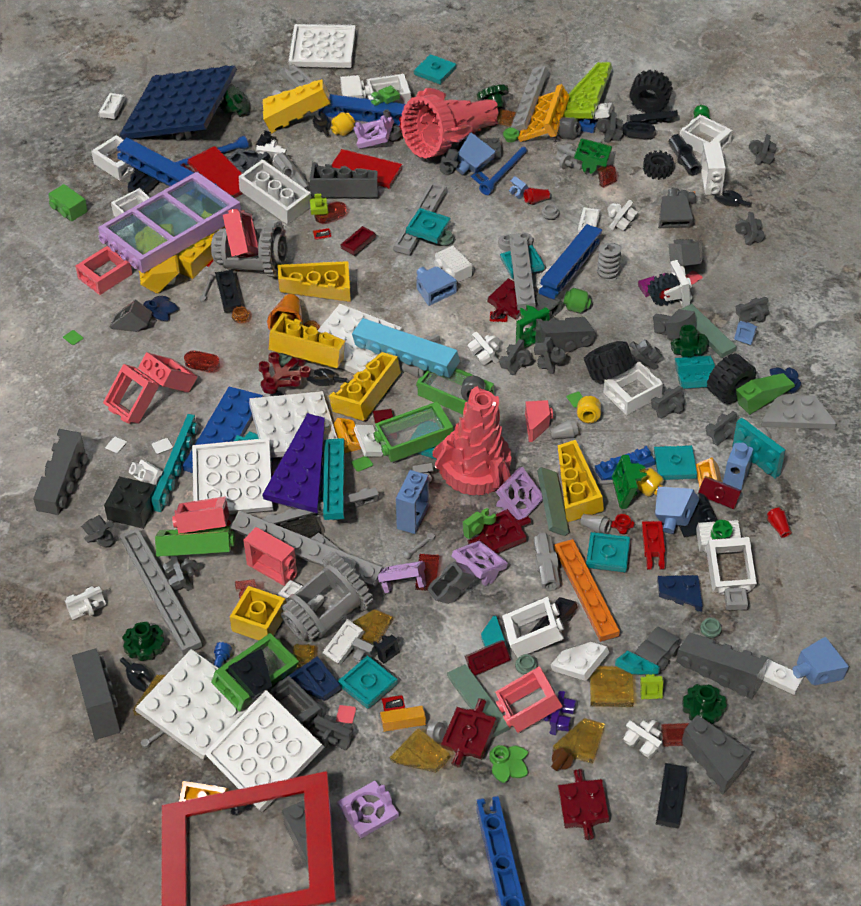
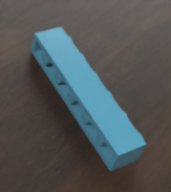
[352,318,460,378]

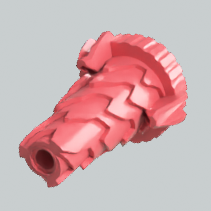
[401,88,498,158]
[432,386,511,495]

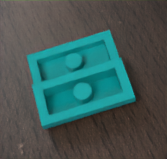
[675,355,715,389]

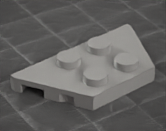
[761,395,836,429]

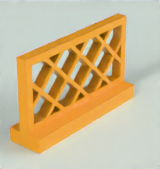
[518,84,570,142]

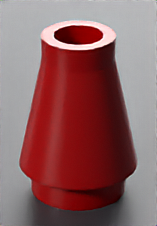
[524,187,550,204]
[767,507,792,538]

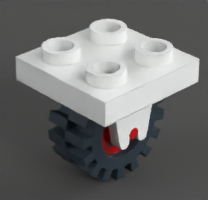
[648,260,692,308]

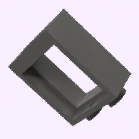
[255,676,322,730]

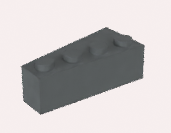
[309,162,378,198]
[33,429,88,515]
[676,632,769,700]
[72,648,120,740]

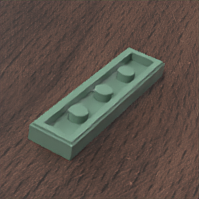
[682,304,737,358]
[537,467,569,536]
[447,664,510,738]

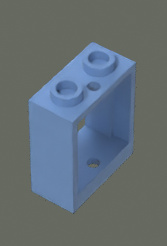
[396,470,429,534]

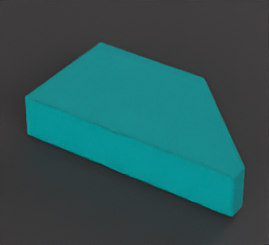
[481,615,507,648]
[615,650,660,674]

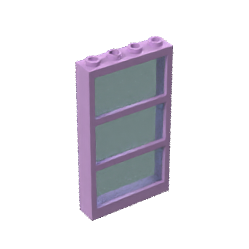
[98,172,241,273]

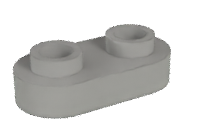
[498,232,533,251]

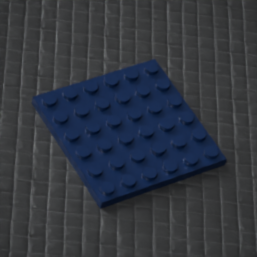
[119,65,237,139]

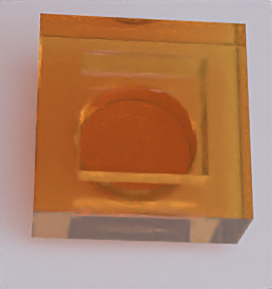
[497,109,516,127]

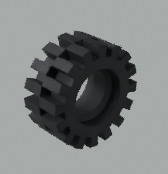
[643,150,674,180]

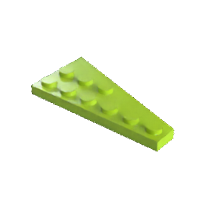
[563,62,612,119]

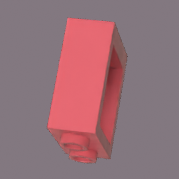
[223,209,259,258]
[75,246,132,295]
[138,352,198,392]
[103,364,160,424]
[172,496,229,534]
[243,527,297,586]
[495,666,563,733]

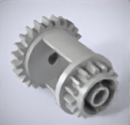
[211,220,288,277]
[281,552,373,642]

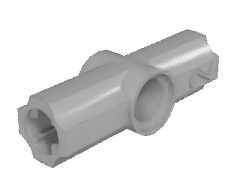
[273,152,310,192]
[534,533,560,591]

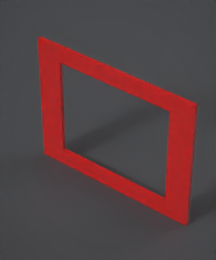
[161,771,336,906]

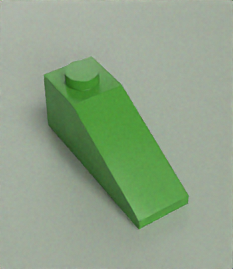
[736,373,795,415]

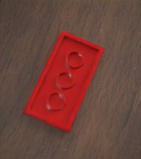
[187,146,243,198]
[331,149,402,189]

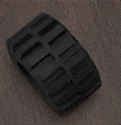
[629,70,673,113]
[584,341,635,381]
[707,353,757,404]

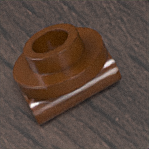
[551,747,574,771]

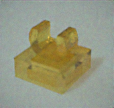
[293,644,315,667]

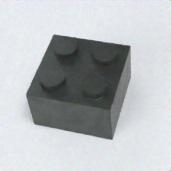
[104,477,156,529]

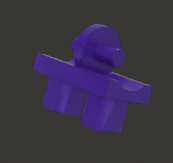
[543,690,576,735]

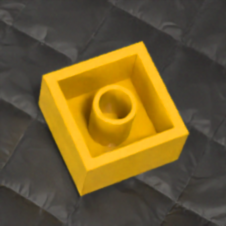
[229,586,286,641]

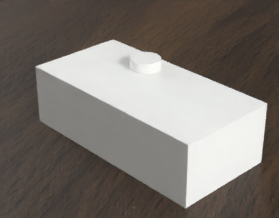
[239,159,311,225]

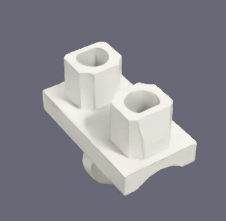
[256,140,286,167]
[607,200,638,231]
[467,331,500,366]
[129,459,163,487]
[65,586,106,620]
[623,720,664,759]

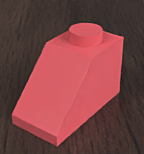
[525,400,553,442]

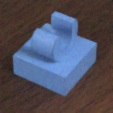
[509,176,529,199]
[734,321,757,345]

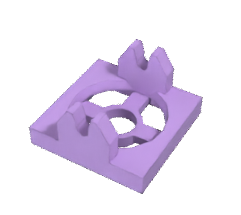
[354,116,394,149]
[496,467,543,520]
[451,541,508,586]
[378,561,426,593]
[337,781,399,839]

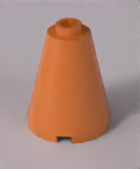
[267,294,303,330]

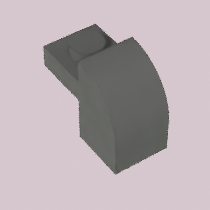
[653,309,697,339]

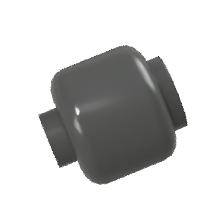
[558,117,581,139]
[461,375,486,402]

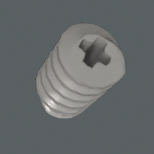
[597,243,621,281]

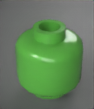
[563,288,591,313]

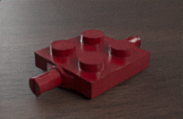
[487,278,536,320]
[467,509,531,554]
[441,698,498,768]
[558,769,609,840]

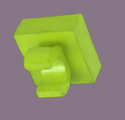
[310,193,328,215]
[640,674,663,699]

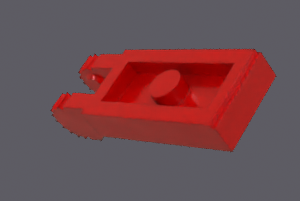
[641,521,665,570]

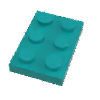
[732,418,785,479]

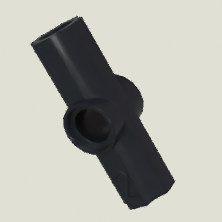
[668,134,702,176]

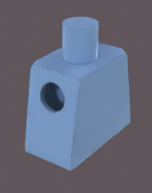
[456,133,495,175]
[416,267,456,306]
[723,443,753,490]
[655,487,699,534]
[793,637,849,685]

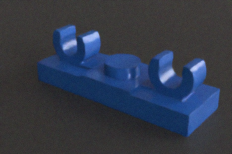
[595,446,655,480]

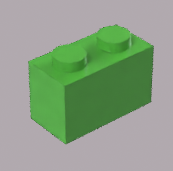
[48,184,88,221]

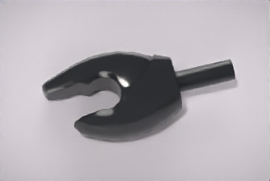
[312,112,329,137]
[714,190,752,207]
[306,368,348,386]
[120,657,152,693]

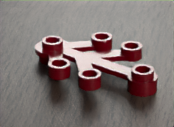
[258,352,311,394]

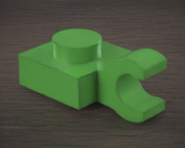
[371,86,400,106]
[463,508,496,539]

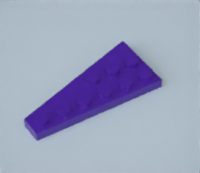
[262,413,325,514]

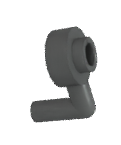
[383,110,401,141]

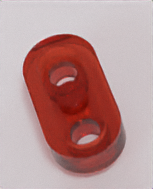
[314,202,346,224]
[184,350,220,372]

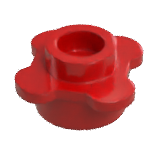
[611,514,634,534]

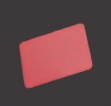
[685,271,703,284]
[336,705,356,724]

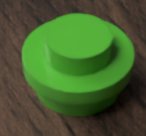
[503,128,519,142]

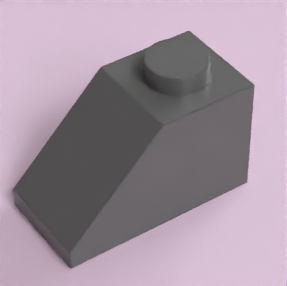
[110,299,152,332]

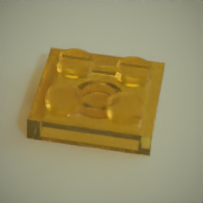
[589,666,634,707]

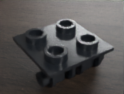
[678,493,718,537]

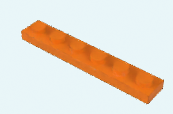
[554,539,620,642]

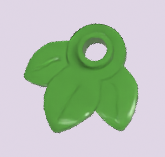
[489,745,528,783]

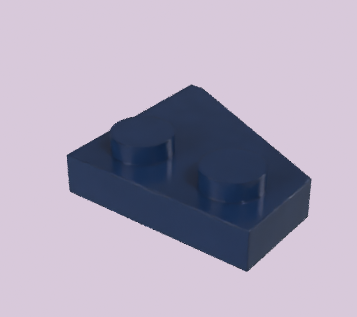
[657,575,702,612]
[284,656,341,701]

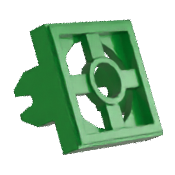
[574,138,612,174]
[516,305,550,348]
[611,455,647,509]

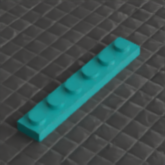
[152,414,198,512]
[323,438,345,520]

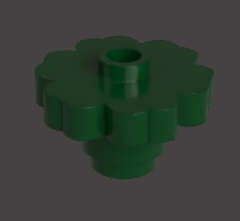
[220,84,249,116]
[476,84,509,110]
[671,324,708,357]
[122,622,165,661]
[682,684,727,724]

